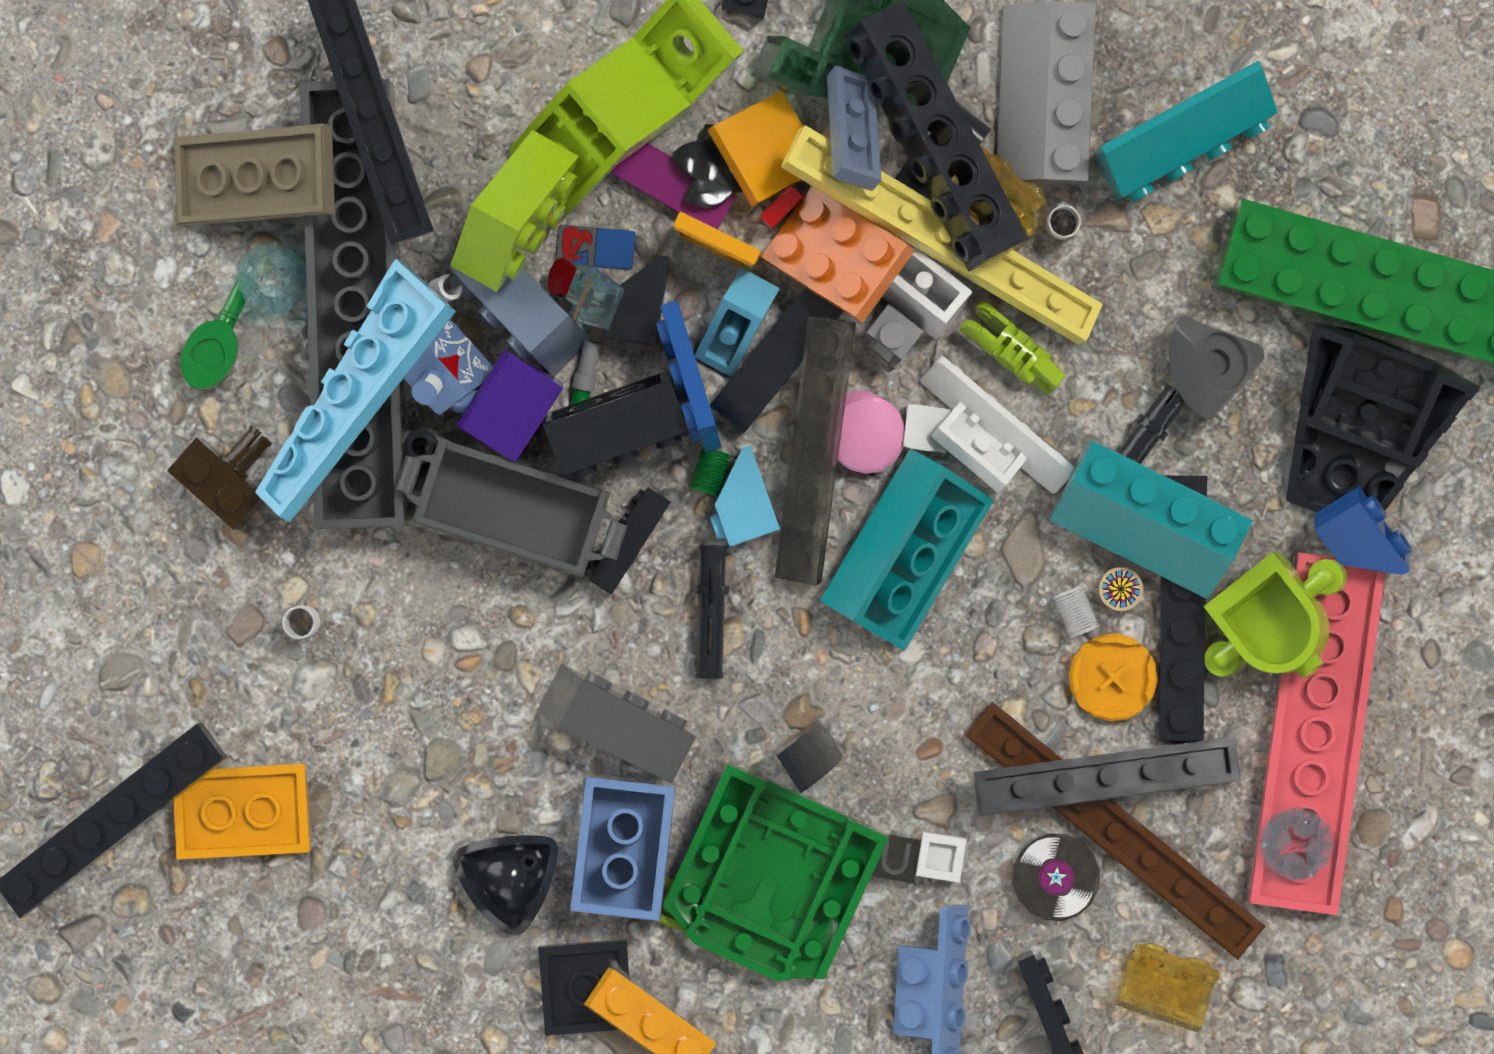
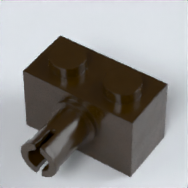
[167,425,273,530]

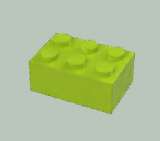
[450,130,579,292]

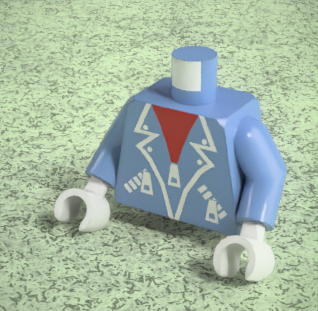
[404,274,522,415]

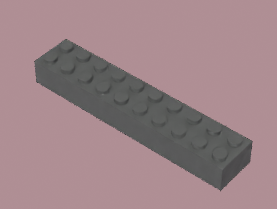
[300,79,409,529]

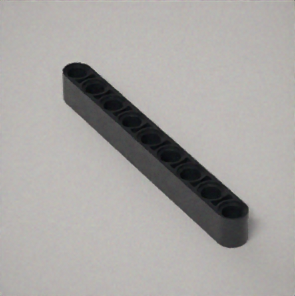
[710,101,992,434]

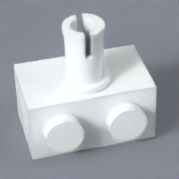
[882,239,972,340]

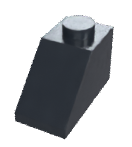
[596,255,670,347]

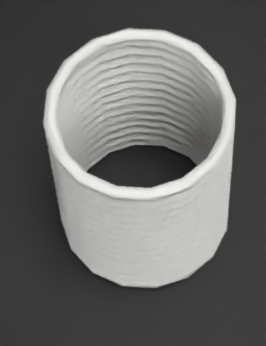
[1045,205,1081,240]
[1053,586,1099,638]
[282,605,320,639]

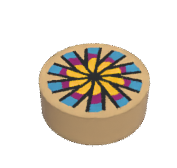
[1098,567,1143,611]

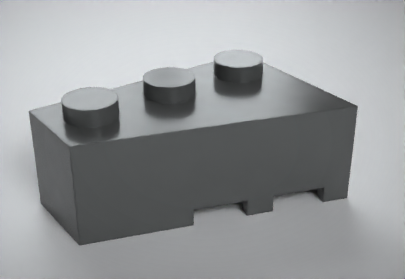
[537,663,696,784]

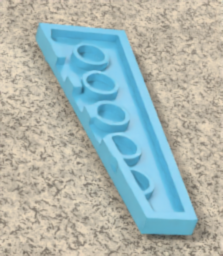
[255,259,456,522]

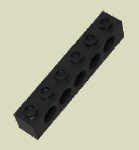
[844,1,1029,272]

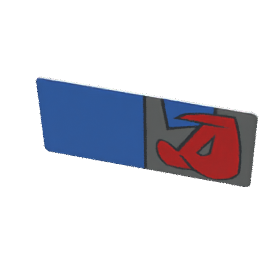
[556,224,636,269]

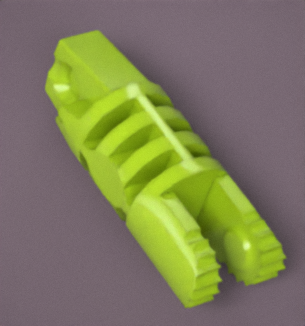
[959,300,1066,395]

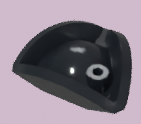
[453,835,558,936]

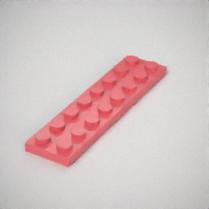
[1248,552,1385,915]

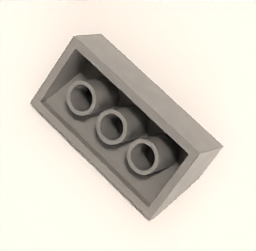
[996,1,1096,186]

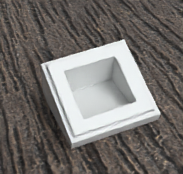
[903,404,951,453]

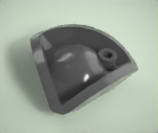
[1169,317,1265,420]

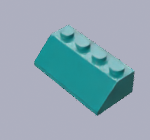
[1092,60,1278,203]
[1049,440,1254,599]
[820,449,994,651]

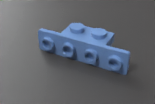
[893,904,971,1054]

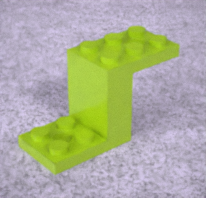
[508,0,744,216]

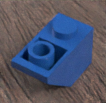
[1315,486,1412,575]

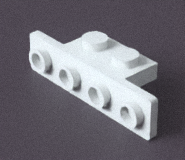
[920,356,1075,494]

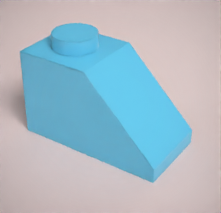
[694,268,780,377]
[710,445,780,547]

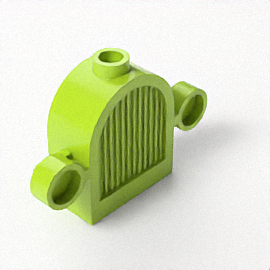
[1203,552,1347,679]

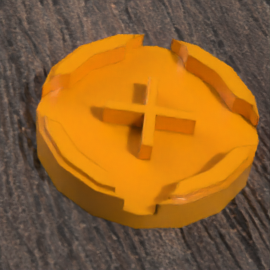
[1068,633,1158,721]

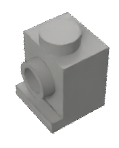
[860,304,924,369]

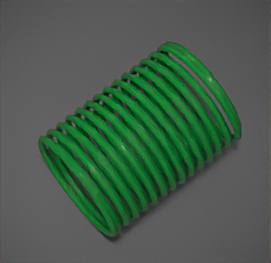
[688,446,733,497]

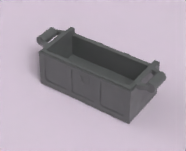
[395,437,628,577]

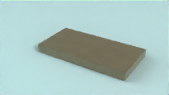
[174,124,335,227]

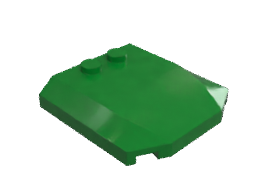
[663,762,889,981]

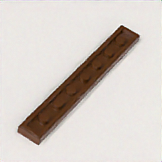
[965,701,1266,960]

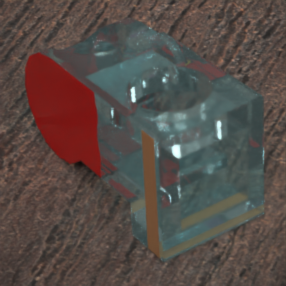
[548,257,625,330]

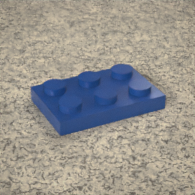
[656,301,722,453]

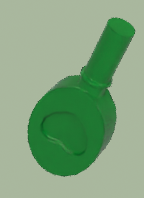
[180,276,255,391]

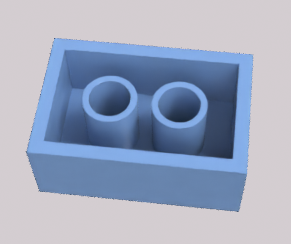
[570,777,676,921]

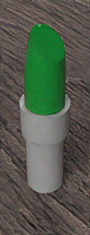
[571,340,601,404]

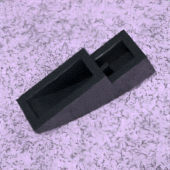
[775,719,843,794]

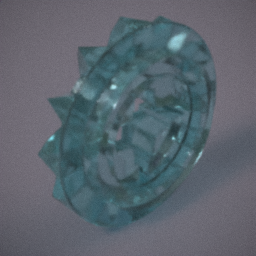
[237,242,307,314]
[1261,808,1334,880]

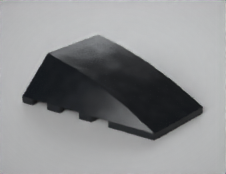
[1286,322,1480,512]

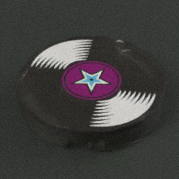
[1012,832,1100,921]

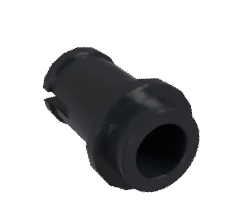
[403,429,438,464]

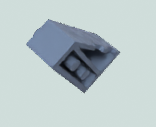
[445,255,592,377]

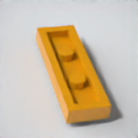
[584,968,716,1054]

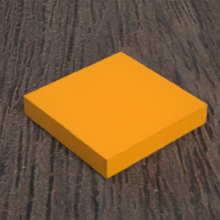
[708,90,803,207]
[673,212,761,272]

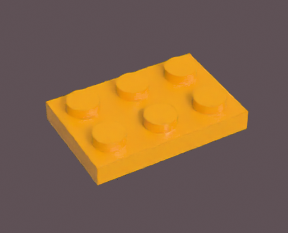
[173,763,311,860]

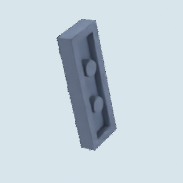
[827,66,881,191]

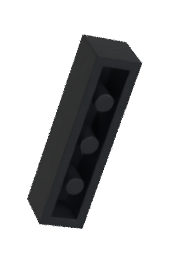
[587,487,671,595]

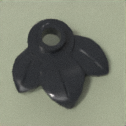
[671,124,743,208]

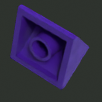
[456,350,564,463]

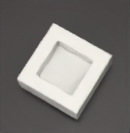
[915,831,967,883]

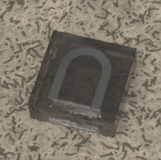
[871,833,921,884]

